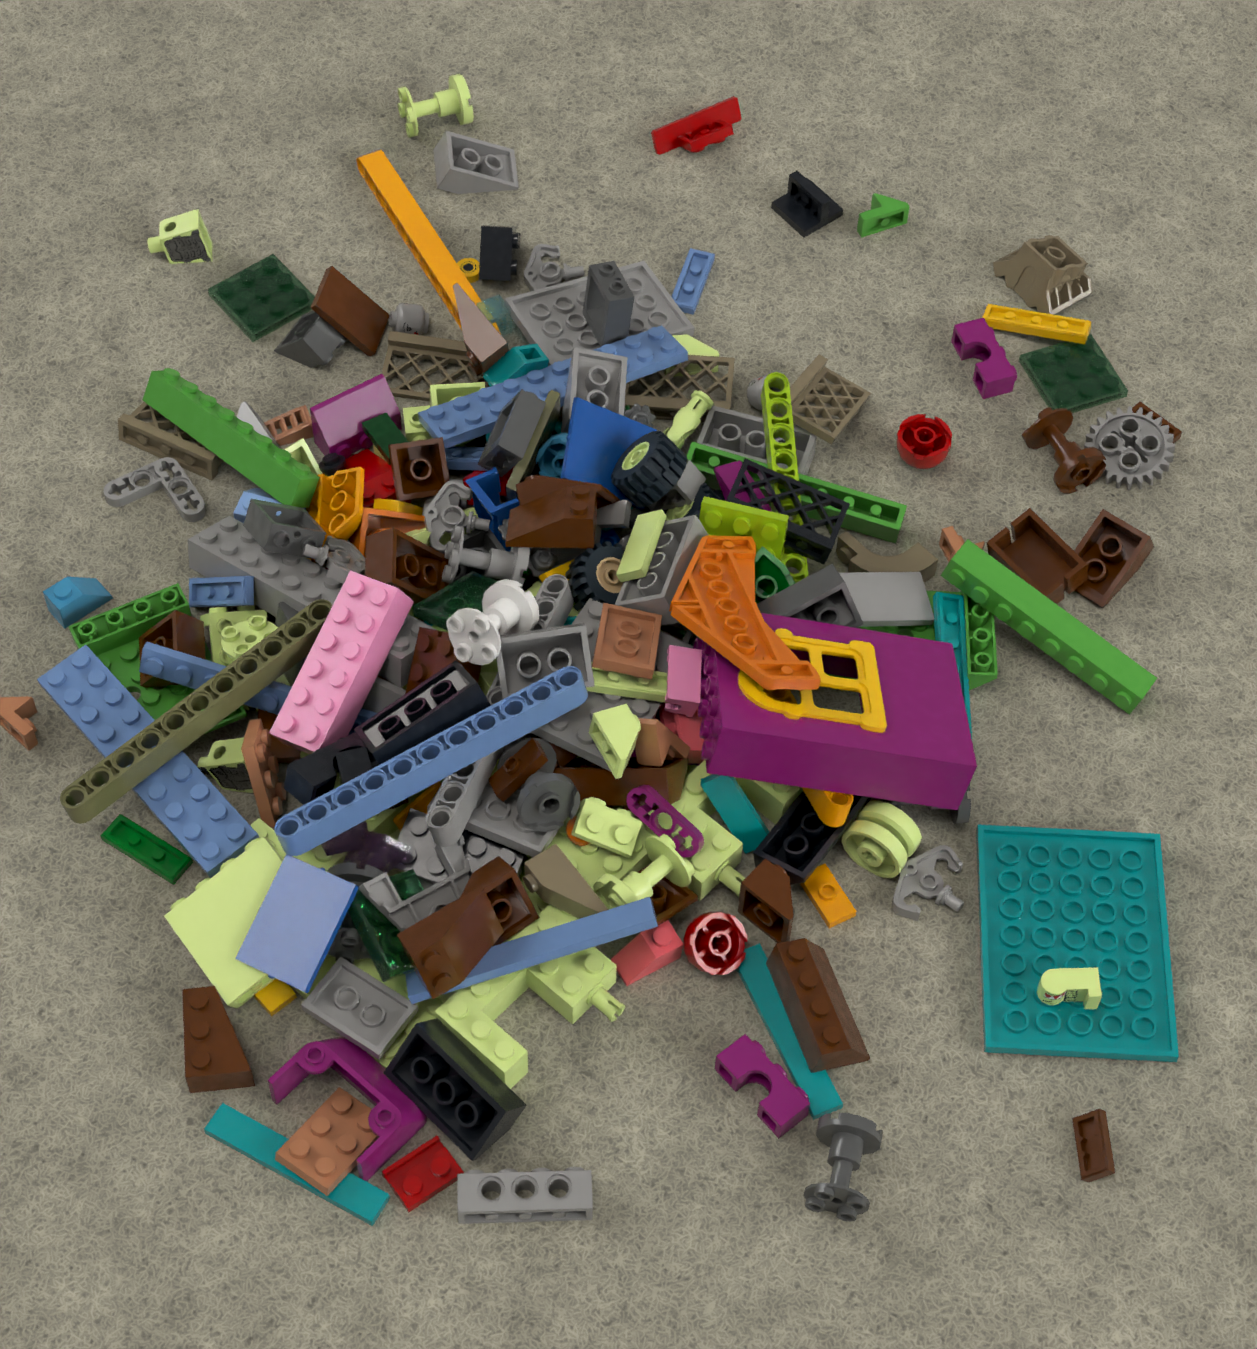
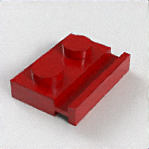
[382,1135,464,1213]

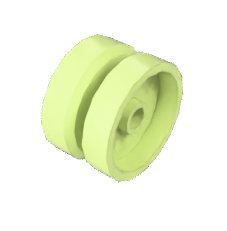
[842,800,922,878]

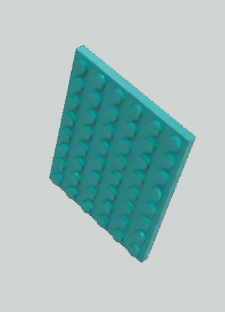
[976,824,1179,1062]

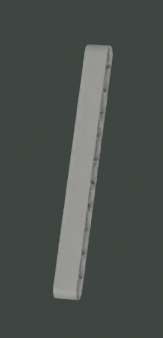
[426,574,574,847]

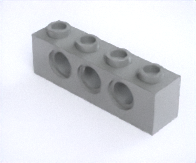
[457,1167,593,1224]

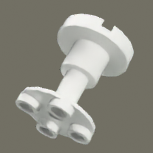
[446,579,539,665]

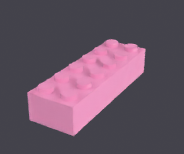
[269,570,414,754]

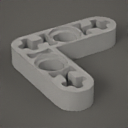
[103,457,206,522]

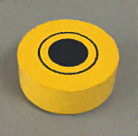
[457,258,480,283]

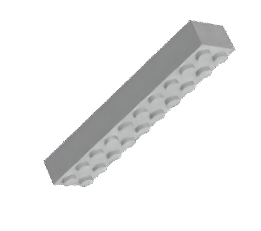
[188,516,436,688]

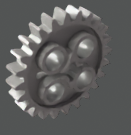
[1084,406,1175,490]

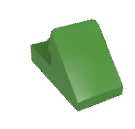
[857,193,910,237]

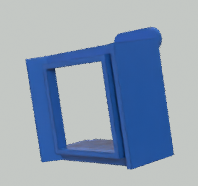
[465,467,531,552]

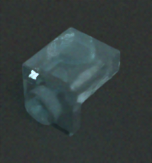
[477,294,514,336]

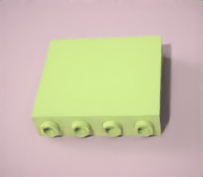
[164,836,283,1009]

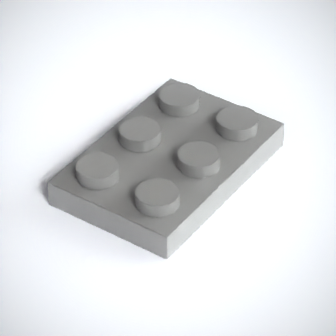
[301,956,418,1060]

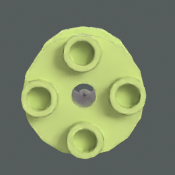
[398,74,474,138]
[221,615,290,711]
[593,834,695,910]

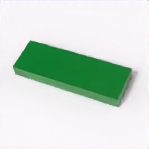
[100,814,193,885]

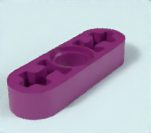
[626,785,704,857]

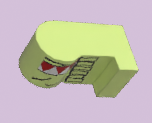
[1037,967,1102,1009]

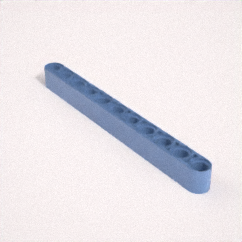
[274,666,588,856]

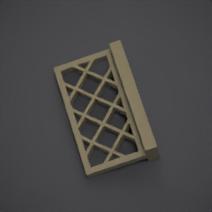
[381,331,489,402]
[773,354,871,445]
[625,355,735,422]
[118,402,224,481]

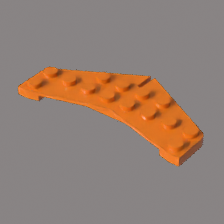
[669,535,821,691]

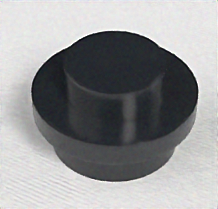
[319,453,346,476]

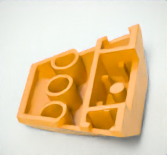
[305,467,365,563]

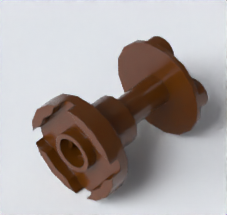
[1022,407,1106,494]

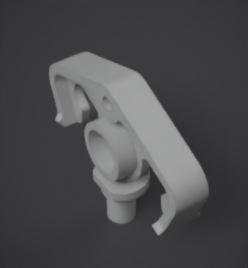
[524,244,584,291]
[424,481,490,554]
[302,535,366,584]
[892,845,964,921]

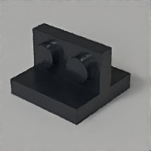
[771,171,843,238]

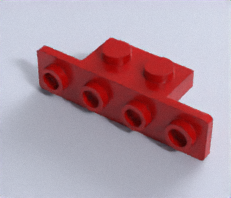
[651,96,742,155]

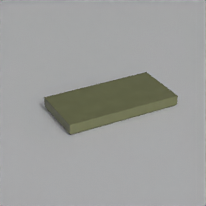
[506,390,561,505]

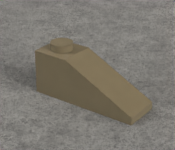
[523,844,608,919]

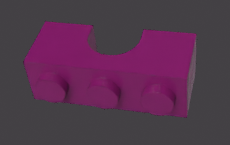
[951,317,1017,399]
[714,1034,810,1139]

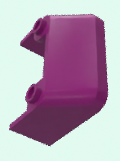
[268,1036,427,1182]

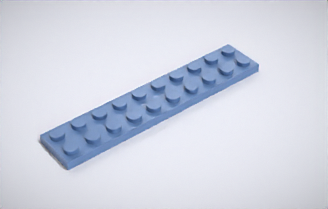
[418,325,688,449]
[37,644,260,878]

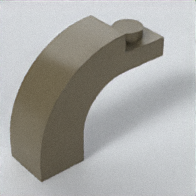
[836,531,938,583]

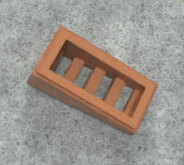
[264,405,314,446]

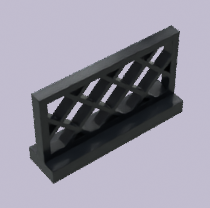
[726,458,850,565]

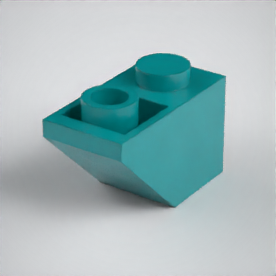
[483,343,549,387]

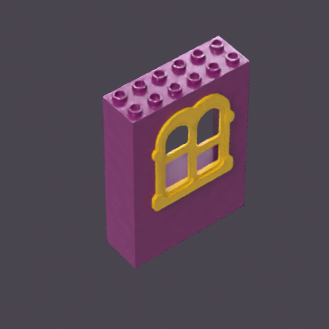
[693,613,977,810]

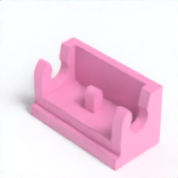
[665,645,702,717]

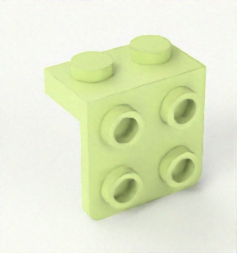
[200,605,267,666]
[571,797,642,858]

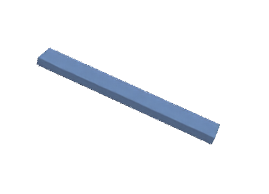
[405,897,658,1004]

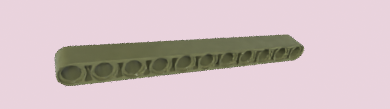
[60,599,333,824]

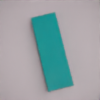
[700,774,769,854]

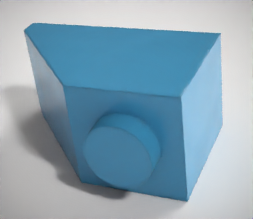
[43,576,113,629]

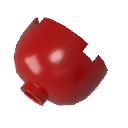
[896,414,952,470]
[683,912,748,975]

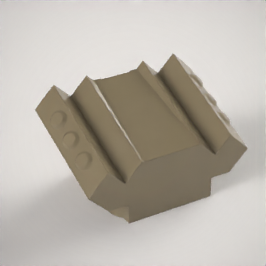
[993,235,1093,315]

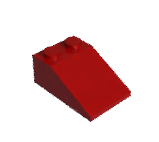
[322,449,411,508]

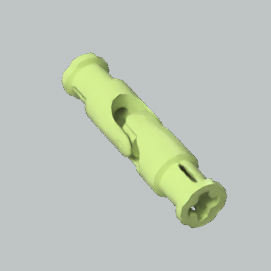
[663,390,714,449]

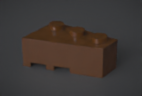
[182,986,255,1093]

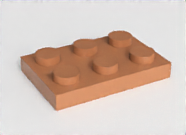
[592,603,662,680]
[241,718,286,828]
[275,1087,379,1196]

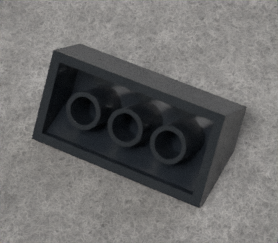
[354,659,491,765]
[753,791,871,885]
[383,1018,527,1161]

